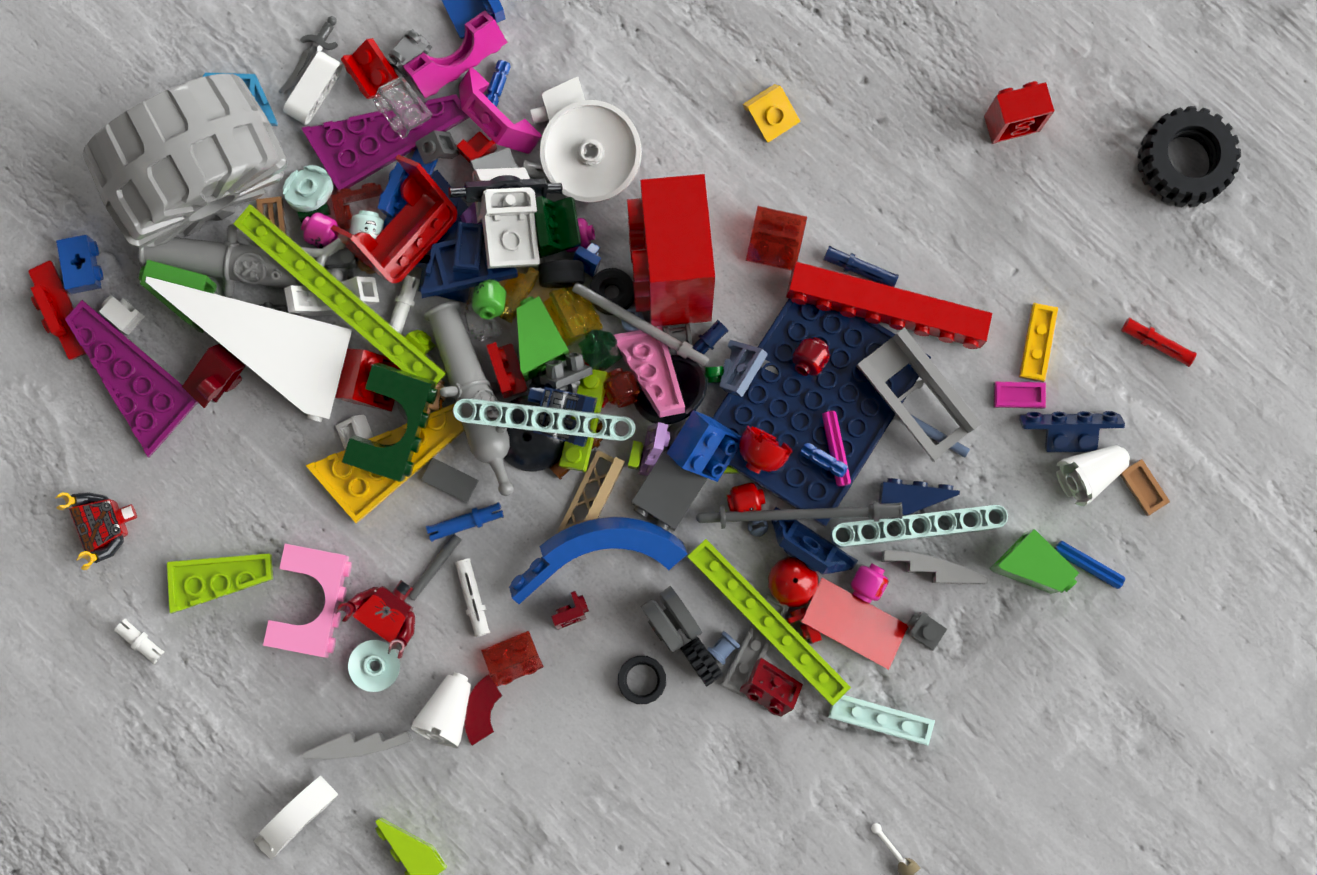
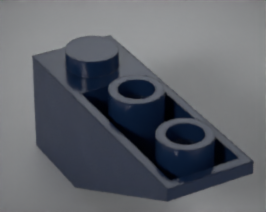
[879,478,960,516]

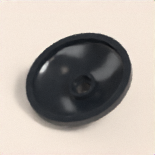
[633,355,707,424]
[503,395,565,472]

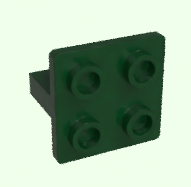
[534,196,581,258]

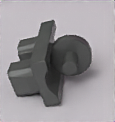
[540,352,593,393]

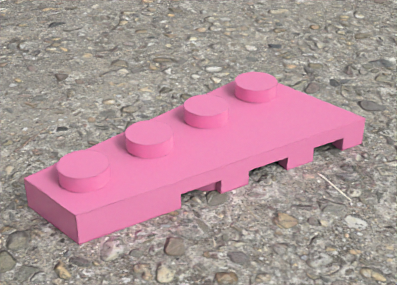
[612,326,685,417]

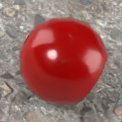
[768,556,819,607]

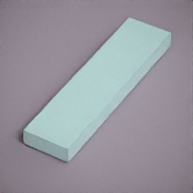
[828,695,935,746]

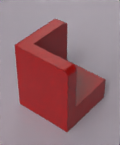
[456,131,497,163]

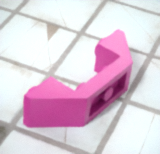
[458,67,542,154]

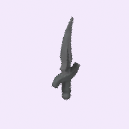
[279,16,338,93]

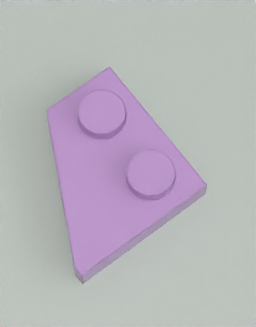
[638,422,670,476]

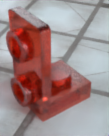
[331,183,384,229]

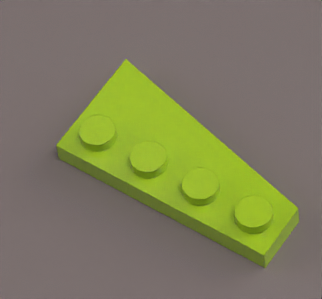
[167,553,273,614]

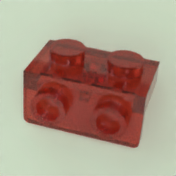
[481,631,544,687]

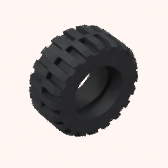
[1137,106,1241,208]

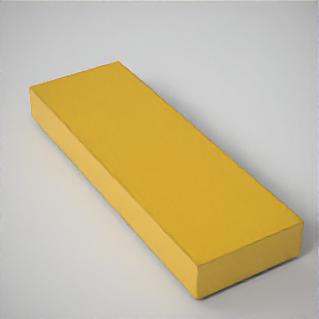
[1019,303,1058,382]

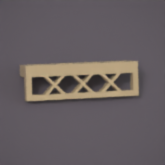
[556,450,625,534]

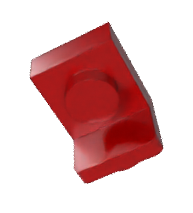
[787,608,822,643]

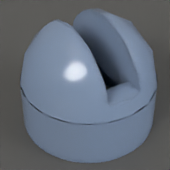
[748,521,768,537]

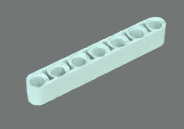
[453,398,635,441]
[830,505,1008,548]

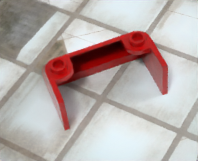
[330,154,458,283]

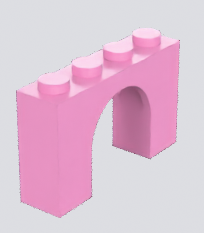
[263,544,352,658]

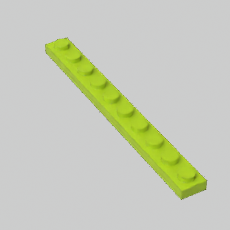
[233,204,446,386]

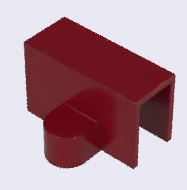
[182,343,246,408]

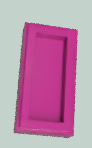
[994,381,1046,409]

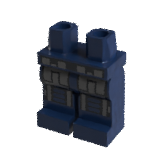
[522,387,598,447]

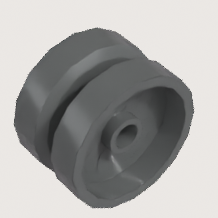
[640,586,702,653]

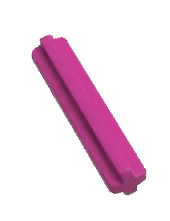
[822,411,851,486]

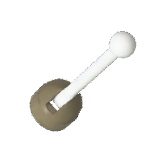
[871,823,921,875]

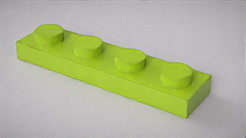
[559,369,610,472]

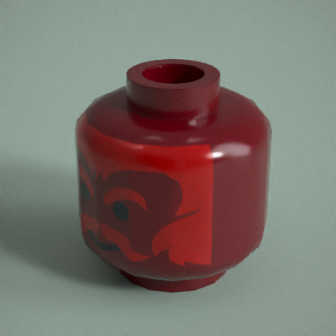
[792,337,830,376]

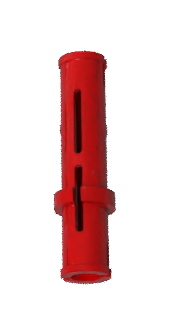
[1121,317,1197,367]

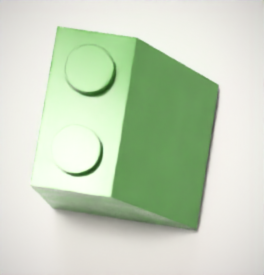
[139,260,217,333]
[516,296,569,382]
[989,529,1079,594]

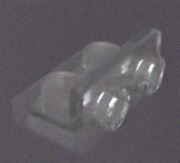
[373,76,432,139]

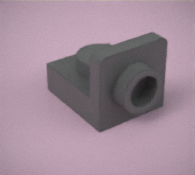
[416,131,460,164]
[907,611,947,651]

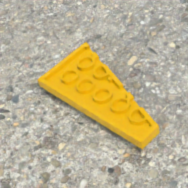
[306,403,464,524]

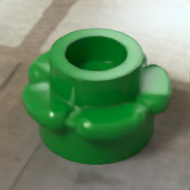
[705,366,724,383]

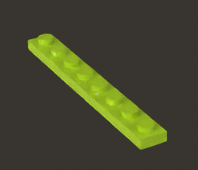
[687,539,851,706]

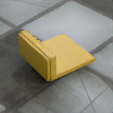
[742,84,801,143]

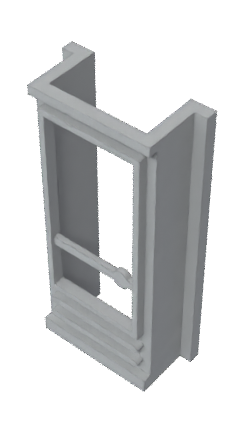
[856,327,982,462]

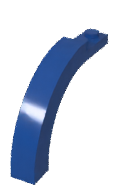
[509,517,688,604]

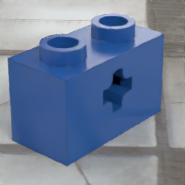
[56,235,104,294]

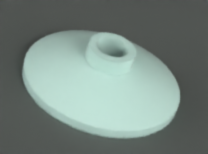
[348,640,400,692]

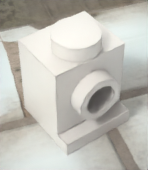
[99,295,145,335]

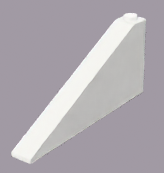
[145,276,352,422]

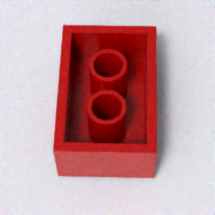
[984,81,1055,144]

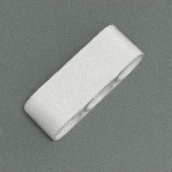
[283,51,343,125]

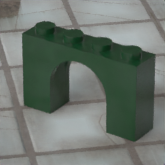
[342,362,438,482]

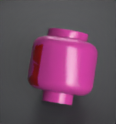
[850,563,889,603]

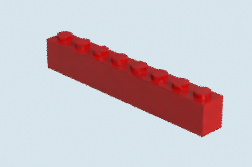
[786,261,993,349]

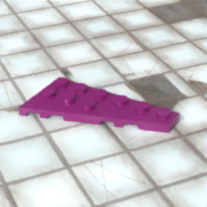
[301,94,470,193]
[65,300,198,458]

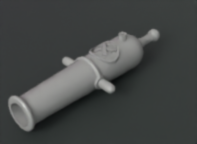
[138,225,343,298]
[424,301,513,496]

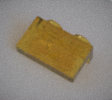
[499,267,539,323]

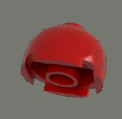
[739,426,792,474]

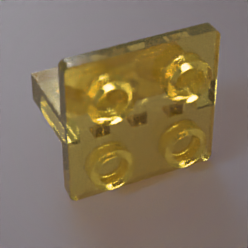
[544,286,603,346]

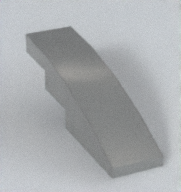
[881,550,988,584]
[302,731,413,759]

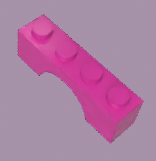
[403,11,508,99]

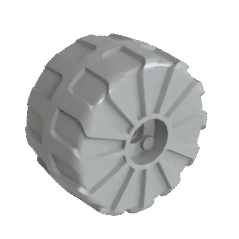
[83,74,288,247]

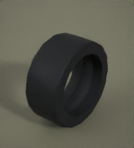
[618,656,666,704]

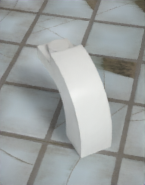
[284,276,379,316]
[254,776,338,860]

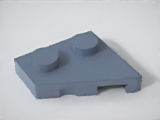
[720,340,768,397]

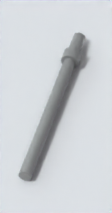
[572,282,710,367]

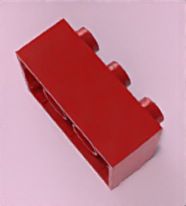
[627,174,715,327]

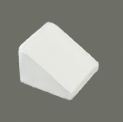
[335,415,373,449]

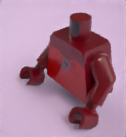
[335,580,415,659]

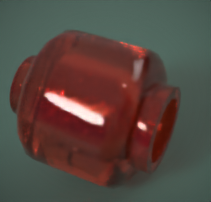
[603,368,640,408]

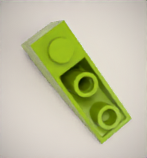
[375,818,447,875]

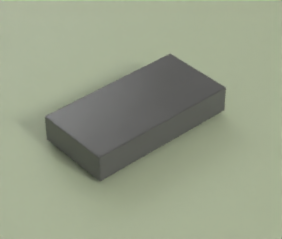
[421,458,479,503]

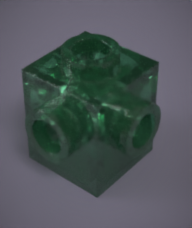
[578,329,623,371]

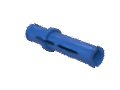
[426,502,504,542]

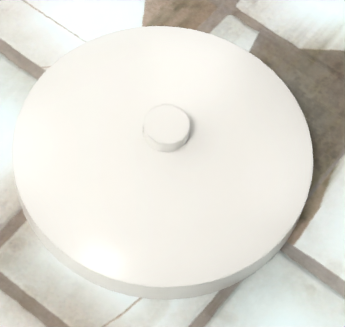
[540,100,642,203]

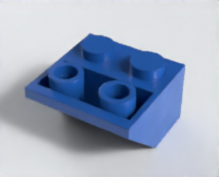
[667,410,741,482]

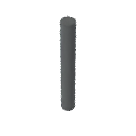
[408,534,462,601]

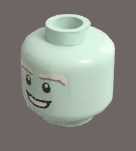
[350,210,384,239]

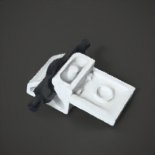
[448,167,563,269]

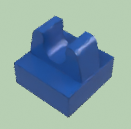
[573,242,601,277]

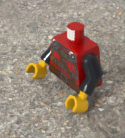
[55,492,137,570]

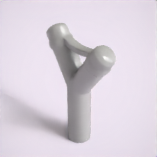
[302,238,345,267]

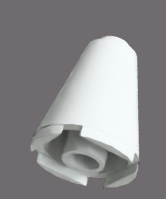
[1056,445,1130,507]
[411,672,471,748]

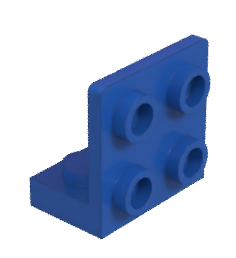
[442,0,506,39]

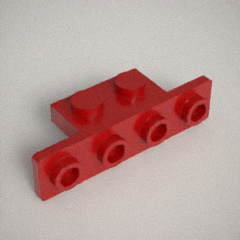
[28,260,86,360]

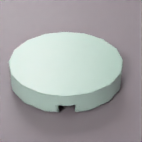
[283,165,333,212]

